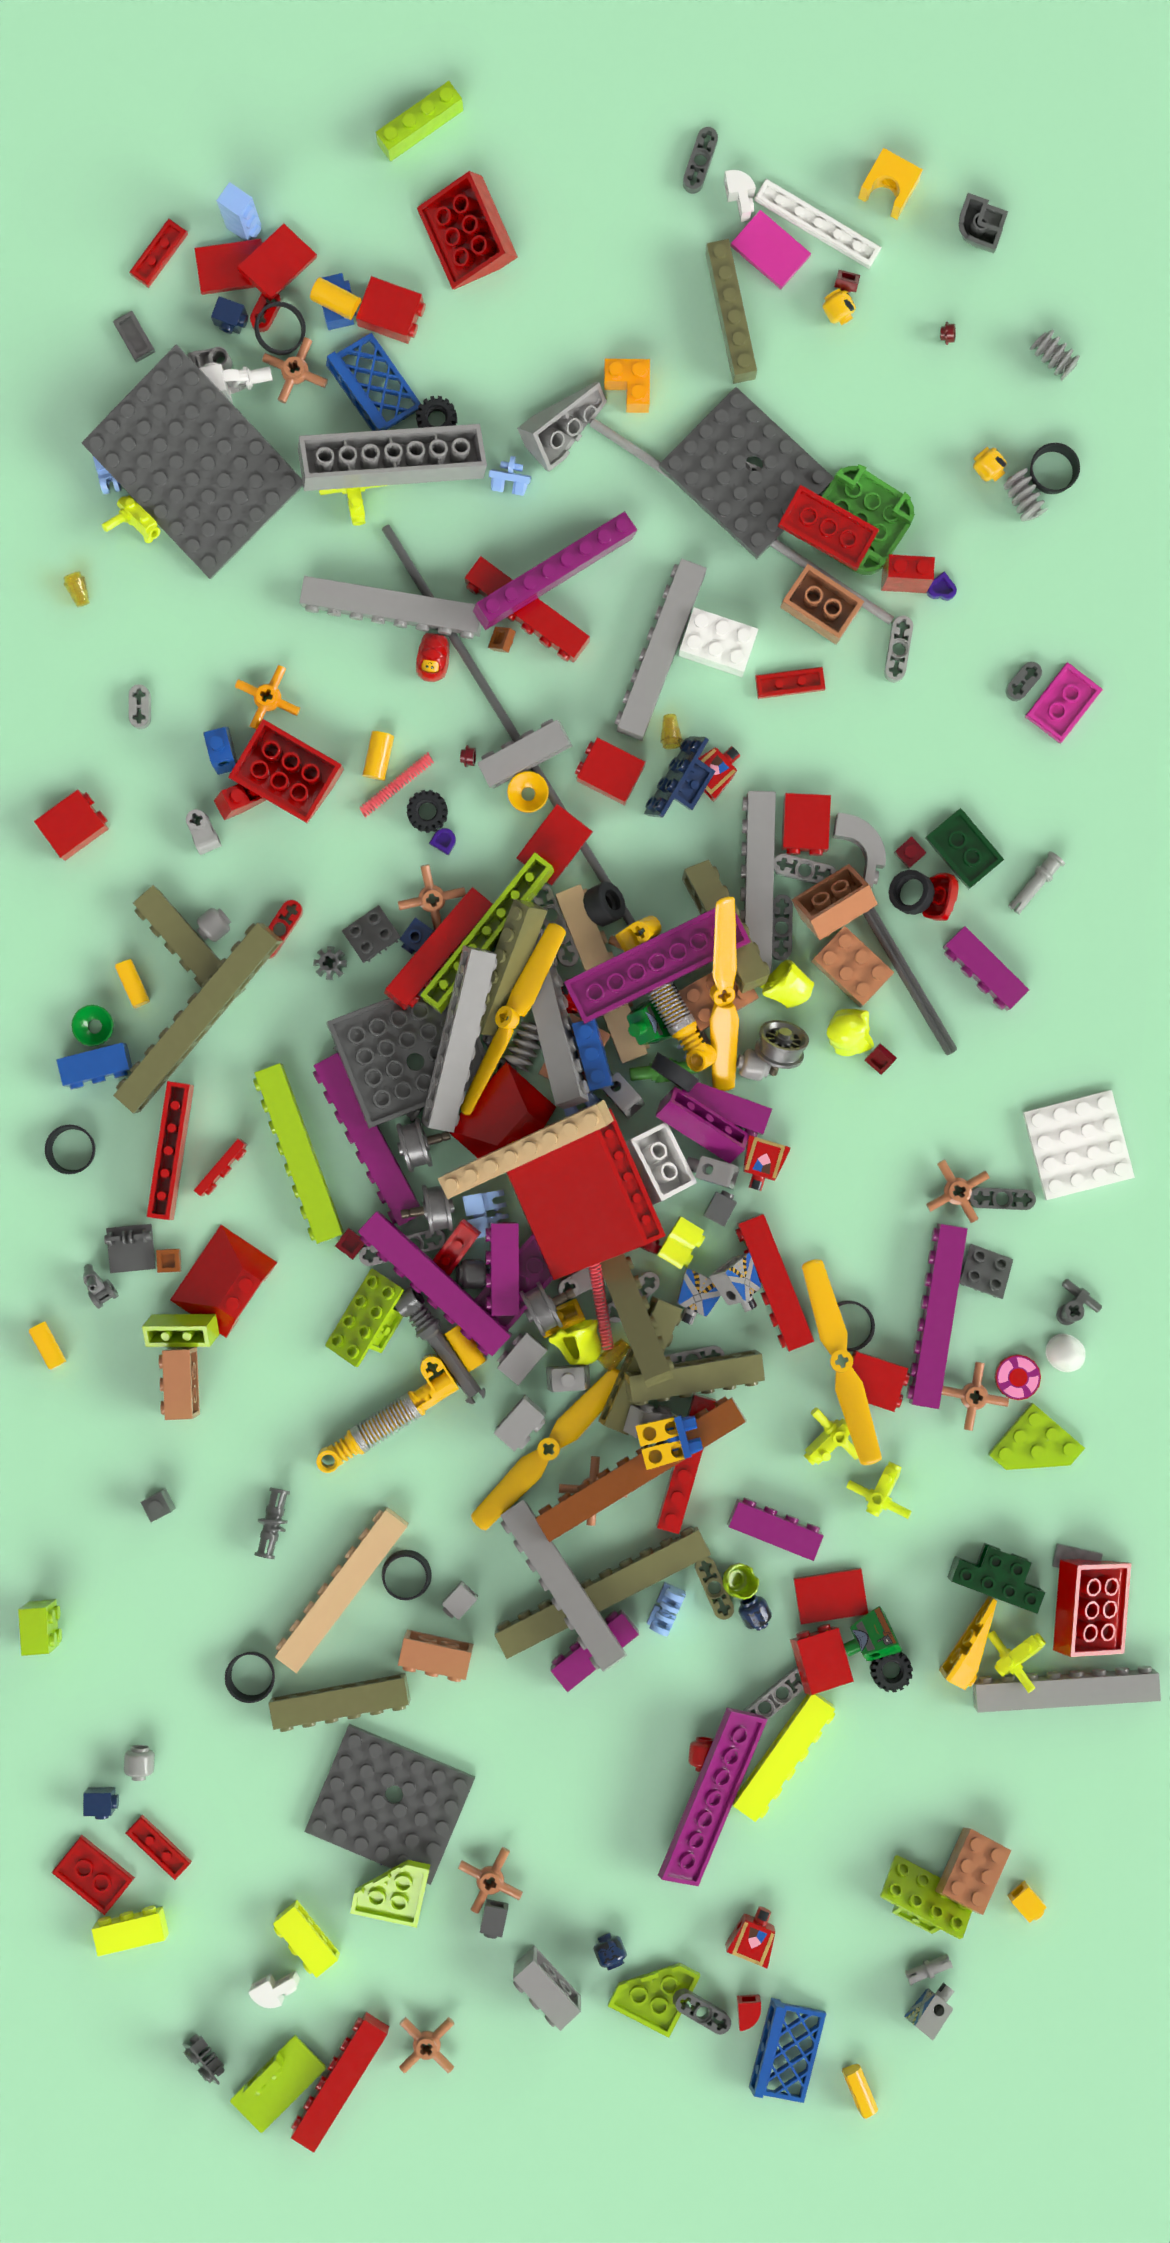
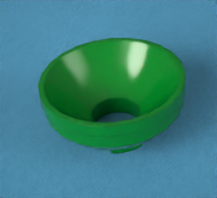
[71,1005,114,1046]

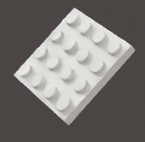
[1023,1090,1135,1200]

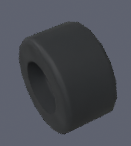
[583,881,626,927]

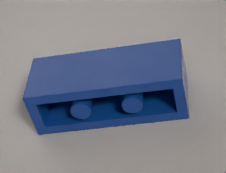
[572,1019,614,1091]
[56,1042,133,1090]

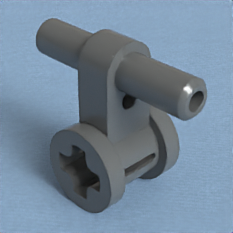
[83,1264,119,1309]
[1056,1279,1102,1325]

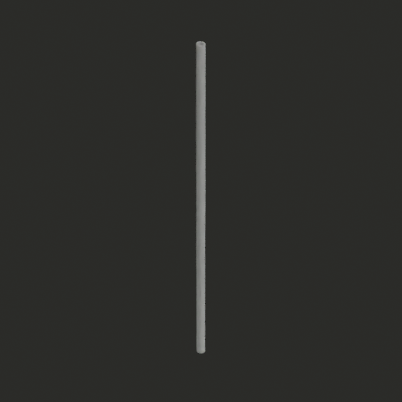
[590,418,894,624]

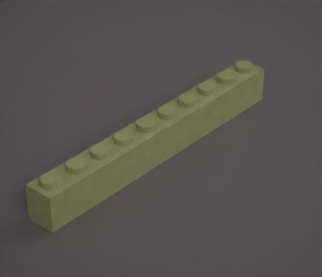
[113,923,283,1114]
[494,1526,711,1659]

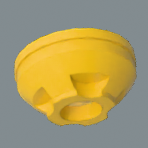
[507,771,549,813]

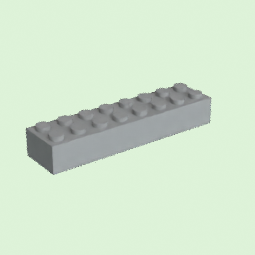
[298,424,487,491]

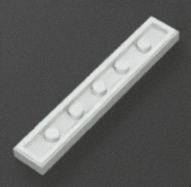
[754,179,882,269]

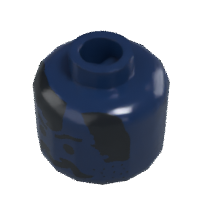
[738,1595,772,1631]
[593,1933,627,1970]

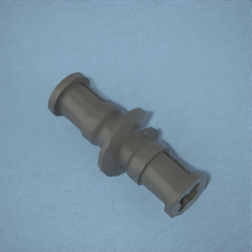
[254,1487,290,1559]

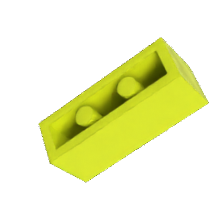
[273,1900,340,1978]
[91,1905,169,1956]

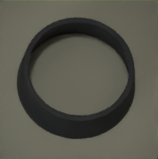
[1030,443,1080,494]
[651,1052,699,1092]
[45,1124,96,1174]
[382,1550,432,1600]
[225,1652,275,1703]

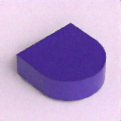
[429,828,456,856]

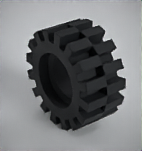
[416,396,457,428]
[406,790,448,833]
[870,1652,913,1693]

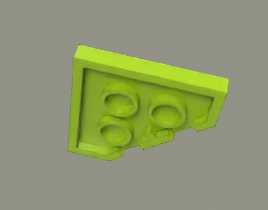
[988,1403,1085,1470]
[350,1860,430,1928]
[608,1963,700,2038]

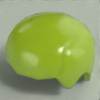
[723,1563,759,1600]

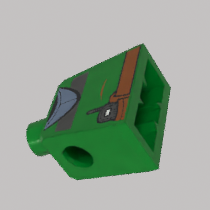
[627,999,672,1046]
[844,1606,903,1661]

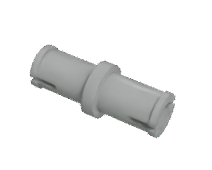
[905,1953,953,1985]

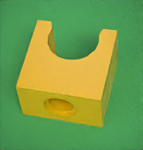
[858,148,923,220]

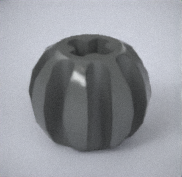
[313,946,347,980]

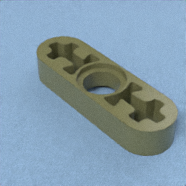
[695,1556,734,1620]

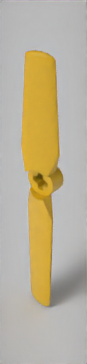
[710,897,739,1091]
[460,923,566,1115]
[802,1259,882,1465]
[471,1368,620,1530]

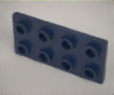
[644,736,716,818]

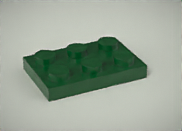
[925,808,1005,890]

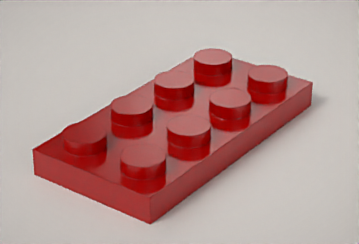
[778,485,879,571]

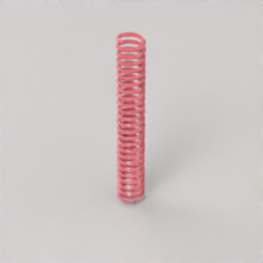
[359,752,434,817]
[588,1262,614,1350]

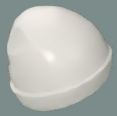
[1046,1334,1085,1372]

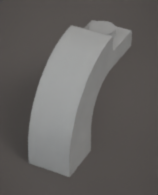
[833,813,886,888]

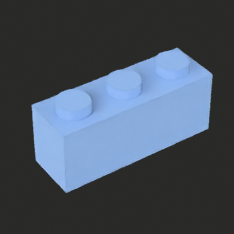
[216,182,261,241]

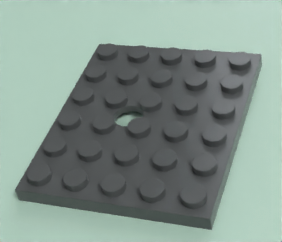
[658,387,834,559]
[326,989,494,1129]
[304,1724,475,1885]

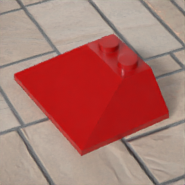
[449,1062,556,1158]
[170,1225,278,1338]

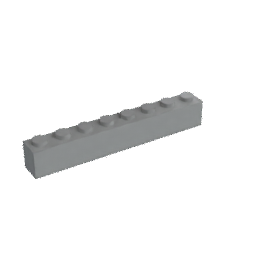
[615,558,707,741]
[299,576,482,639]
[740,791,776,975]
[532,928,589,1109]
[421,945,497,1132]
[500,1500,627,1671]
[973,1666,1161,1713]

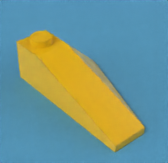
[939,1596,997,1690]

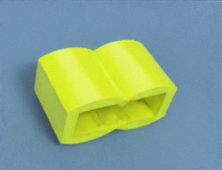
[657,1216,705,1270]

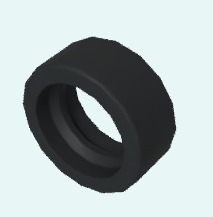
[888,869,935,915]

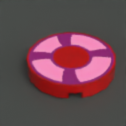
[994,1354,1041,1400]

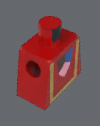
[698,746,740,802]
[743,1135,791,1191]
[725,1906,775,1968]

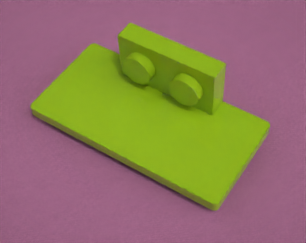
[325,1268,404,1367]
[880,1855,972,1939]
[230,2035,326,2133]

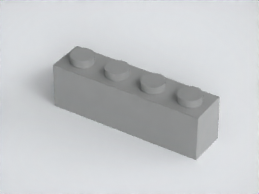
[477,719,572,789]

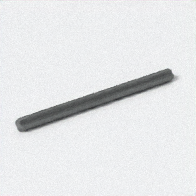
[863,907,957,1055]

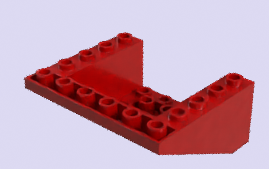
[506,1108,666,1280]

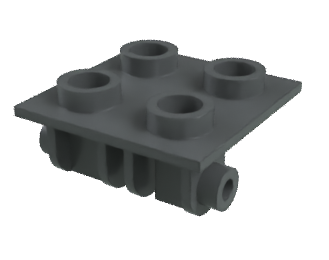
[342,905,400,963]
[104,1224,156,1273]
[959,1244,1013,1299]
[182,2034,225,2085]

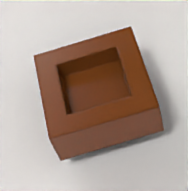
[488,626,516,653]
[156,1249,181,1273]

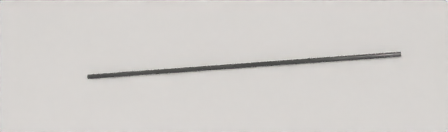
[382,525,711,1045]

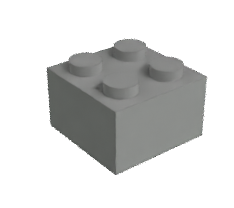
[494,1395,546,1452]

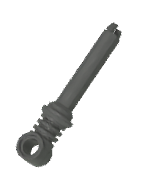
[395,1287,485,1404]

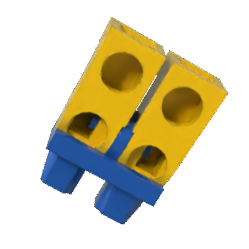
[635,1415,703,1470]

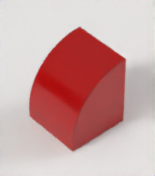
[737,1994,761,2031]

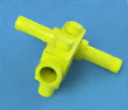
[319,485,387,526]
[101,495,160,543]
[803,1407,858,1465]
[846,1461,912,1519]
[987,1631,1046,1693]

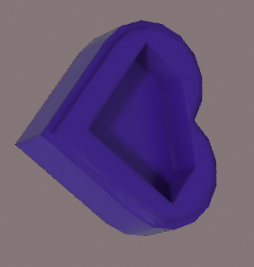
[926,571,957,601]

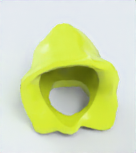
[759,959,814,1009]
[827,1009,874,1056]
[548,1319,601,1366]

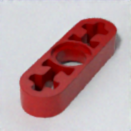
[268,900,303,959]

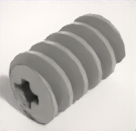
[1030,329,1080,381]
[1004,468,1048,521]
[505,1022,541,1072]

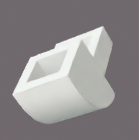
[724,170,756,222]
[248,1970,300,2008]

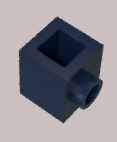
[211,296,249,334]
[399,917,434,954]
[83,1787,119,1820]

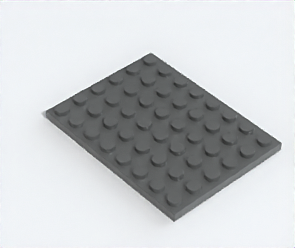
[82,345,303,579]

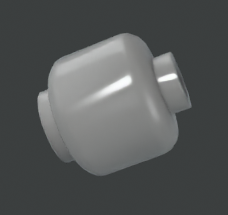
[197,908,231,942]
[736,1049,771,1081]
[124,1745,155,1781]

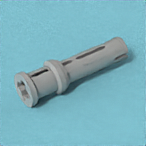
[1008,851,1065,915]

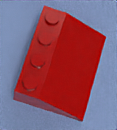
[417,171,518,290]
[228,719,344,823]
[1053,1559,1131,1657]

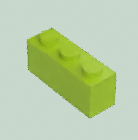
[142,1314,219,1347]

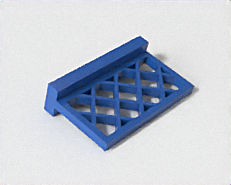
[326,333,420,431]
[749,1998,826,2103]

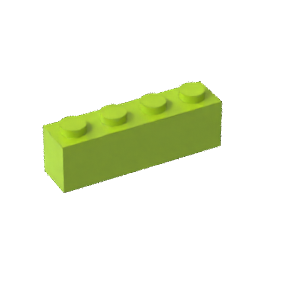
[375,81,463,162]

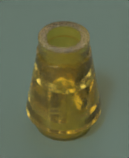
[63,572,90,607]
[660,714,683,749]
[597,1338,630,1372]

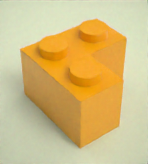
[604,358,650,413]

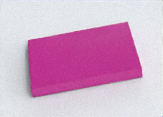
[730,210,811,289]
[1025,662,1103,744]

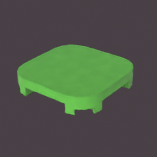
[822,464,915,575]

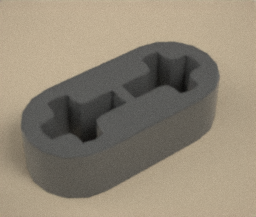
[1006,662,1042,701]

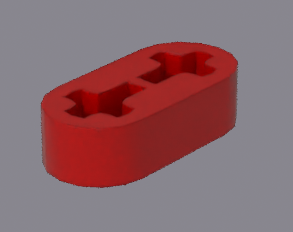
[250,293,281,332]

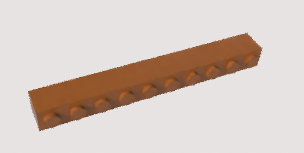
[535,1396,747,1542]

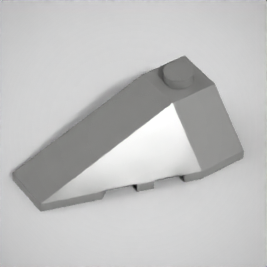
[517,382,607,472]

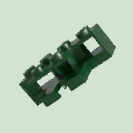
[947,1543,1046,1614]

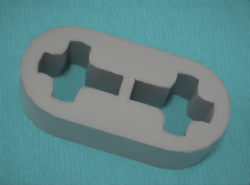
[129,684,151,729]

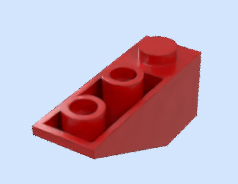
[214,784,266,820]

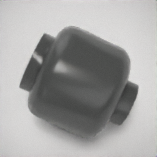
[456,1259,490,1289]

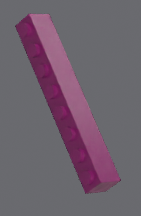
[473,511,637,630]
[313,1053,421,1226]
[358,1211,513,1356]
[906,1224,968,1409]

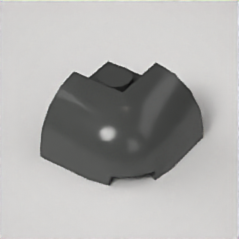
[959,193,1008,254]

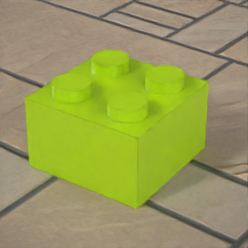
[18,1599,62,1656]

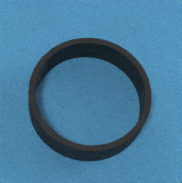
[254,301,306,355]
[837,1301,875,1351]

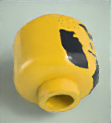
[822,289,856,325]
[973,446,1007,481]

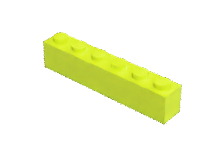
[733,1693,835,1822]

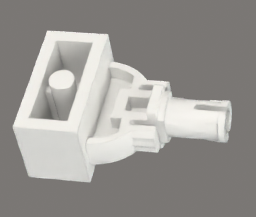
[200,362,273,404]

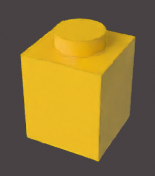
[1007,1880,1047,1923]

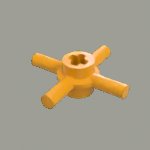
[235,665,300,730]

